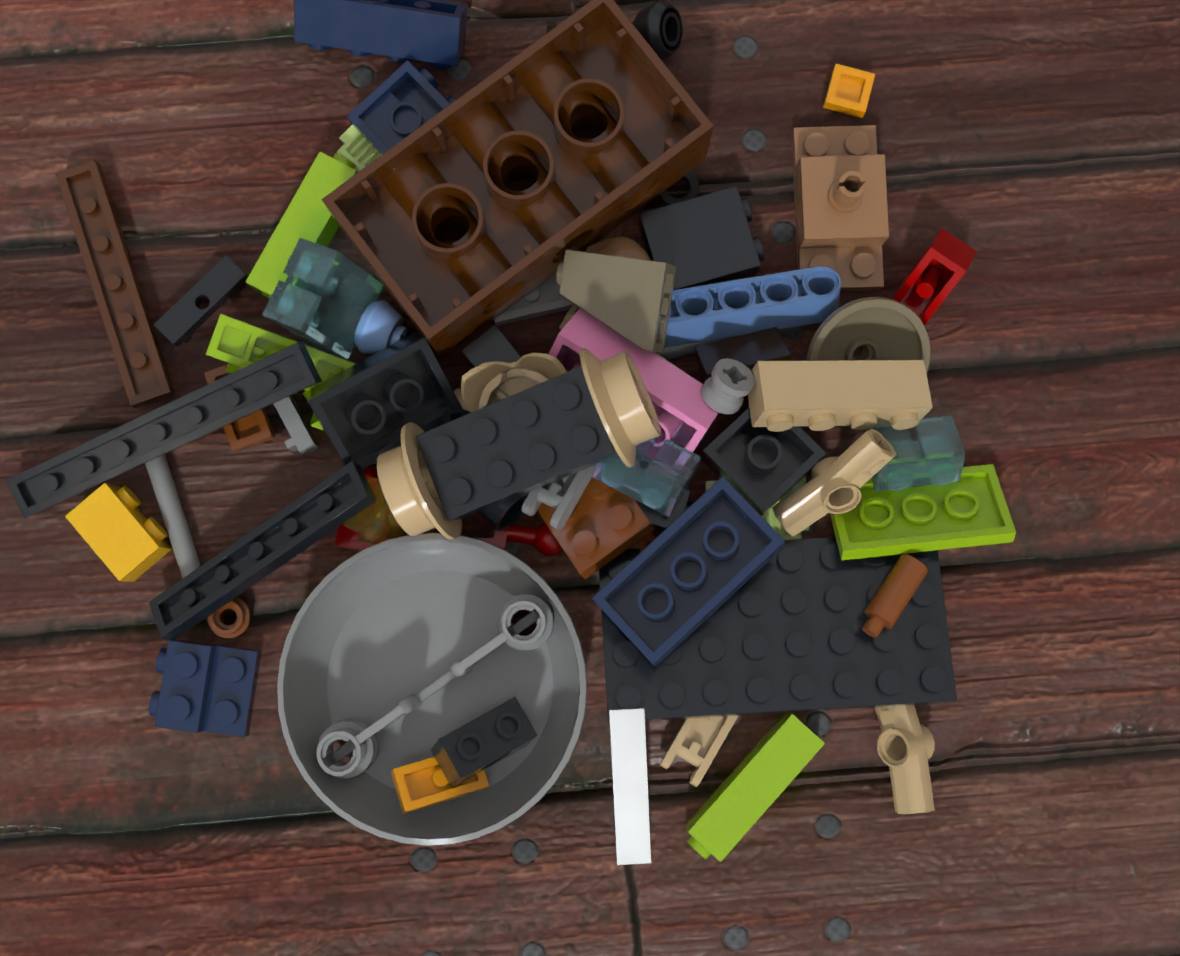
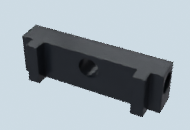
[153,255,248,347]

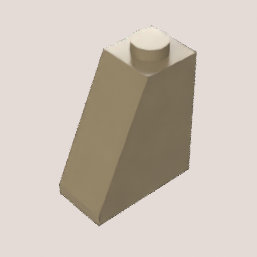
[557,250,677,353]

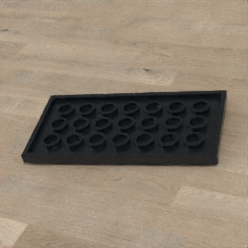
[599,537,957,723]

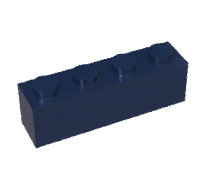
[294,0,468,69]

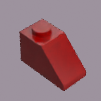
[892,228,977,326]

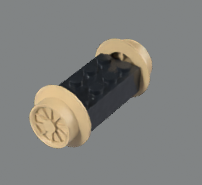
[377,348,661,540]

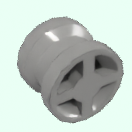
[700,358,755,415]

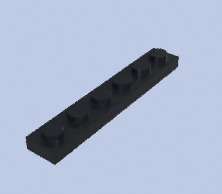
[149,461,377,641]

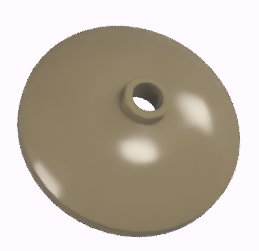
[807,297,930,374]

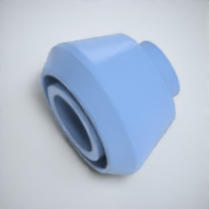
[354,300,407,354]

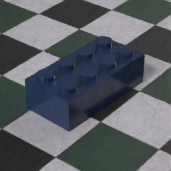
[592,476,785,667]

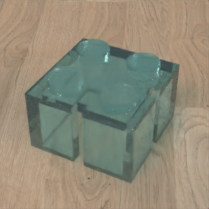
[262,238,384,360]

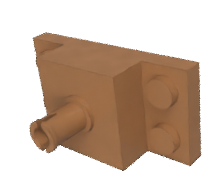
[791,125,889,292]

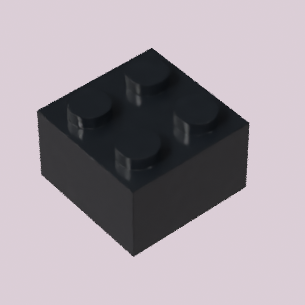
[701,408,826,516]

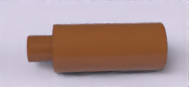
[862,554,928,638]

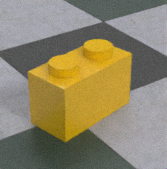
[65,483,172,582]

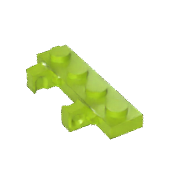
[206,313,357,431]

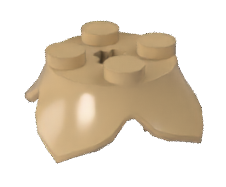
[461,352,567,413]

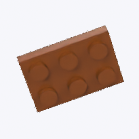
[537,460,655,579]

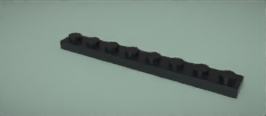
[6,341,322,519]

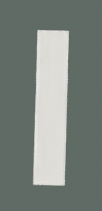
[609,708,651,865]

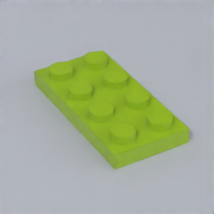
[830,464,1016,561]

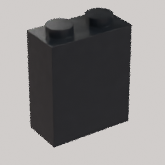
[638,186,764,290]

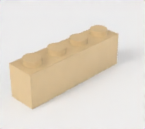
[748,360,933,432]

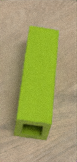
[246,152,357,310]
[685,713,825,862]

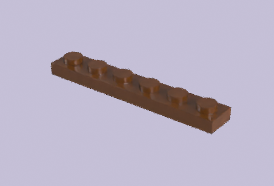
[55,160,175,408]

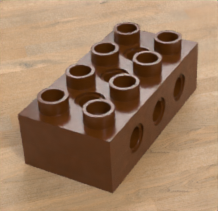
[321,0,714,359]

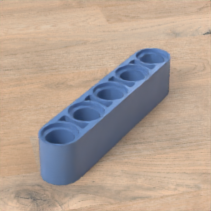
[664,266,841,348]

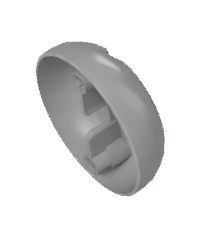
[277,533,587,846]

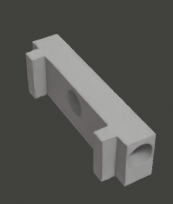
[274,395,320,455]

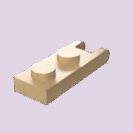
[659,716,738,787]

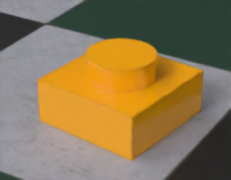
[823,64,875,118]

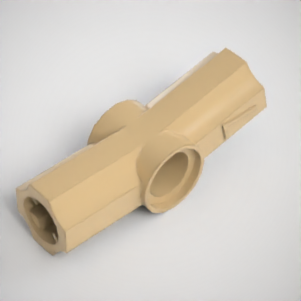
[772,428,897,537]
[875,705,935,814]

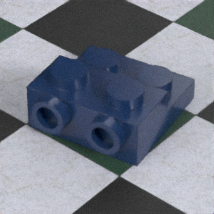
[347,60,456,155]
[149,640,262,737]

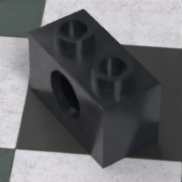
[431,697,538,788]

